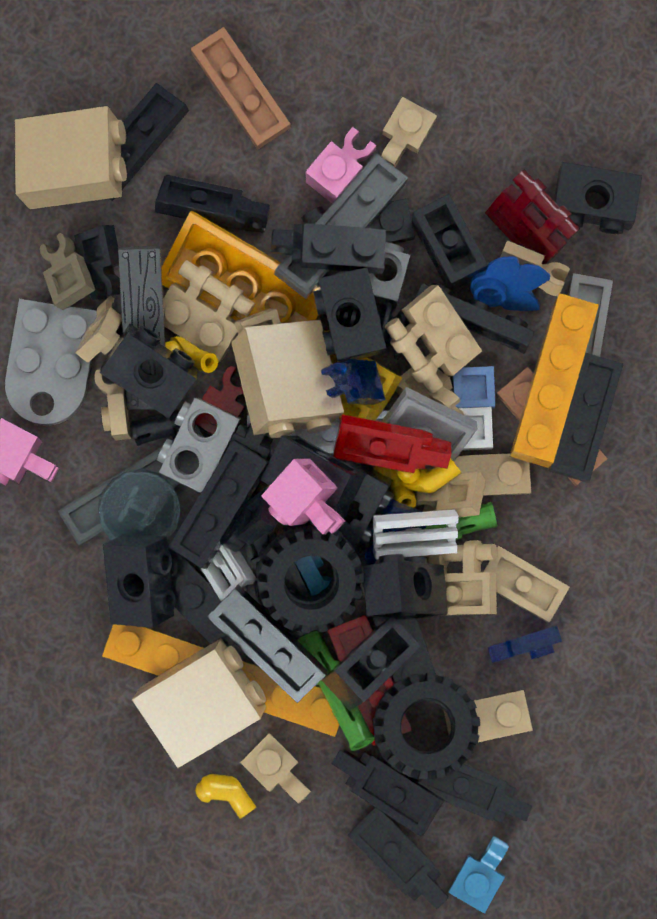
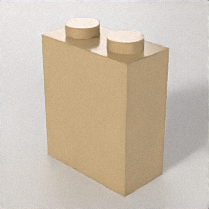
[15,106,127,209]
[231,320,344,438]
[132,638,266,768]

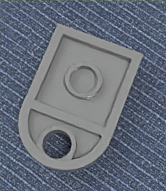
[5,299,97,426]

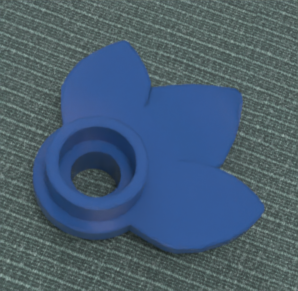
[470,256,550,311]

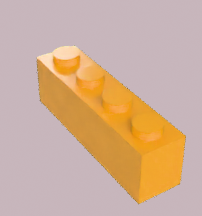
[509,293,599,468]

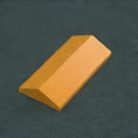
[161,211,321,324]

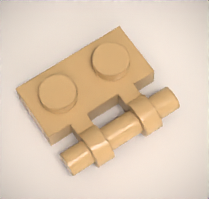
[163,260,255,361]
[385,285,482,393]
[416,540,497,616]

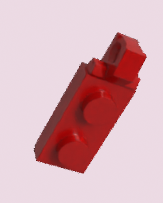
[333,415,452,473]

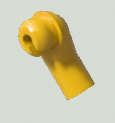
[165,336,218,373]
[397,458,461,494]
[373,466,417,512]
[195,774,257,819]

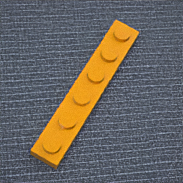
[102,624,339,737]

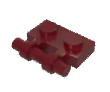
[485,169,580,265]

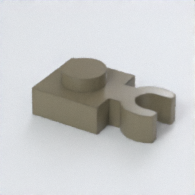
[40,233,95,310]

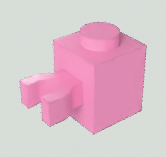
[305,127,376,204]
[0,418,59,486]
[261,459,345,534]

